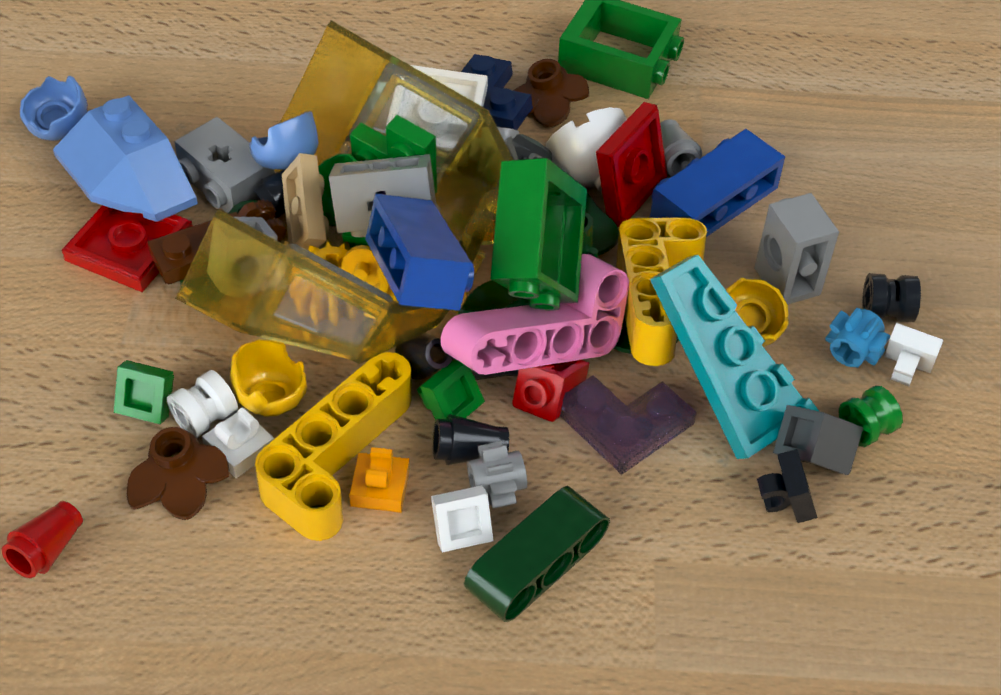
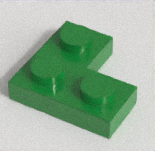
[350,114,437,194]

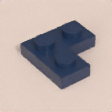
[461,54,533,130]

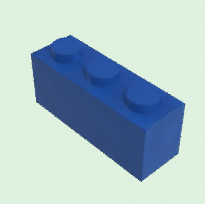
[650,129,785,237]
[365,194,474,311]

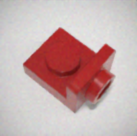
[512,360,590,422]

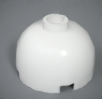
[545,107,627,191]

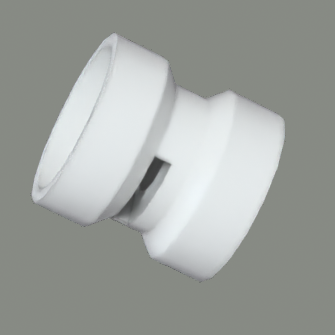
[167,370,238,438]

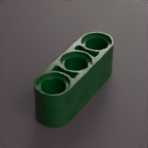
[464,486,610,622]

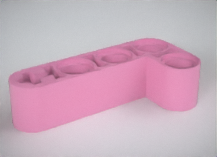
[441,254,629,375]

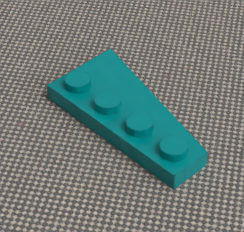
[650,255,819,459]

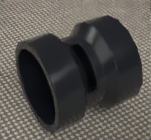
[862,273,921,322]

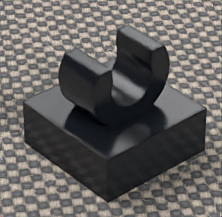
[757,449,818,523]

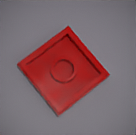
[596,102,667,227]
[62,205,193,293]

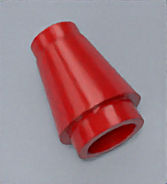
[2,501,83,578]

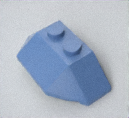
[53,95,198,222]

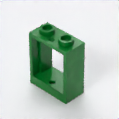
[558,0,684,99]
[490,158,587,310]

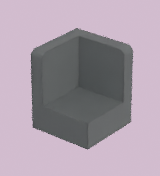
[773,405,863,475]

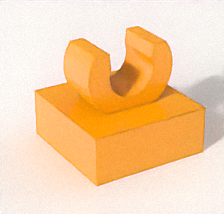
[349,447,410,513]

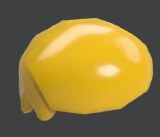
[726,278,789,347]
[230,339,307,417]

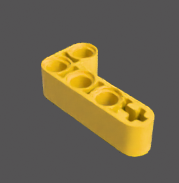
[616,218,707,366]
[255,352,412,541]

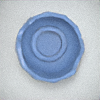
[20,76,88,141]
[249,111,319,170]

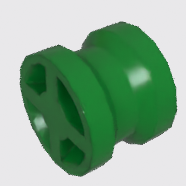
[838,386,903,447]

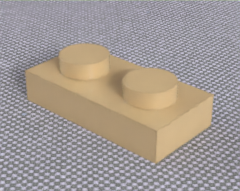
[282,153,329,259]

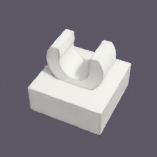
[884,323,943,386]
[202,407,275,478]
[431,485,494,553]

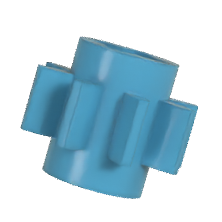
[825,308,890,368]

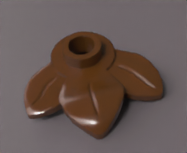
[513,59,589,127]
[127,427,229,520]

